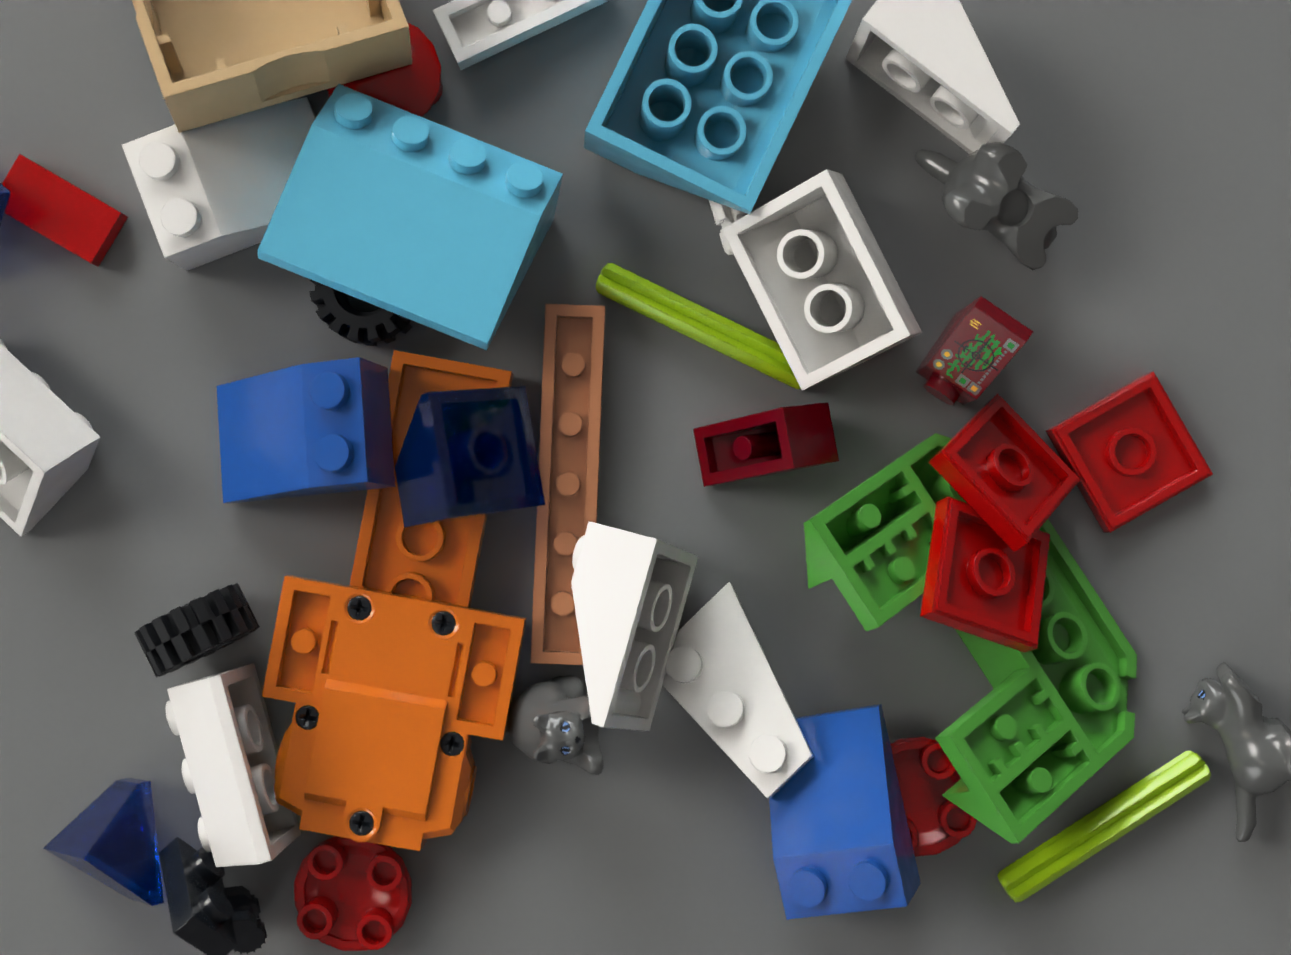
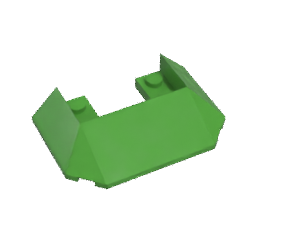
[804,433,1137,844]

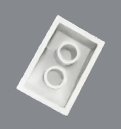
[845,0,1020,154]
[122,97,316,271]
[571,521,698,731]

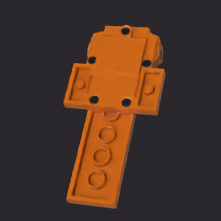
[261,350,527,851]

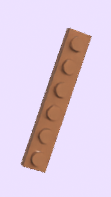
[530,304,606,665]

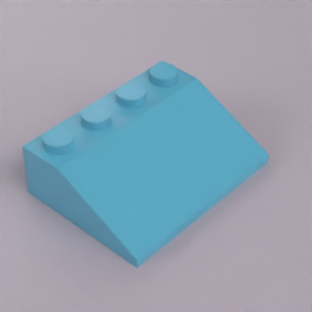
[584,0,852,214]
[257,84,563,351]

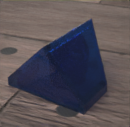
[43,778,164,906]

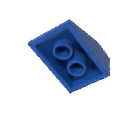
[217,357,395,504]
[769,704,921,920]

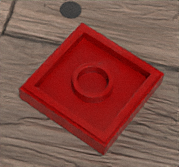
[1046,371,1213,533]
[929,394,1080,552]
[920,496,1050,652]

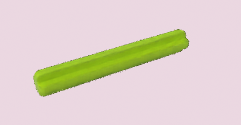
[595,263,801,389]
[997,750,1211,903]

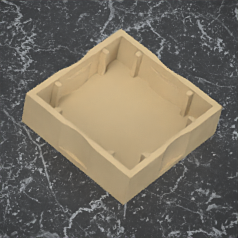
[132,0,412,133]

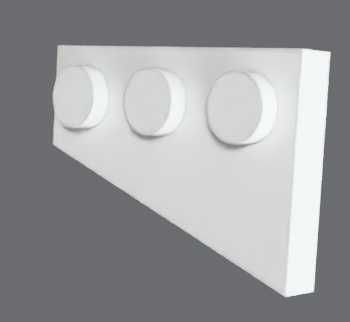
[663,582,814,799]

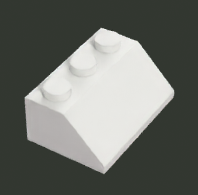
[721,169,922,391]
[0,339,100,537]
[165,663,301,867]

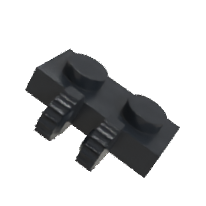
[159,837,267,955]

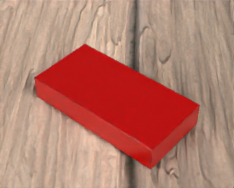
[0,154,128,267]

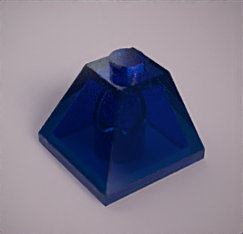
[395,386,545,527]

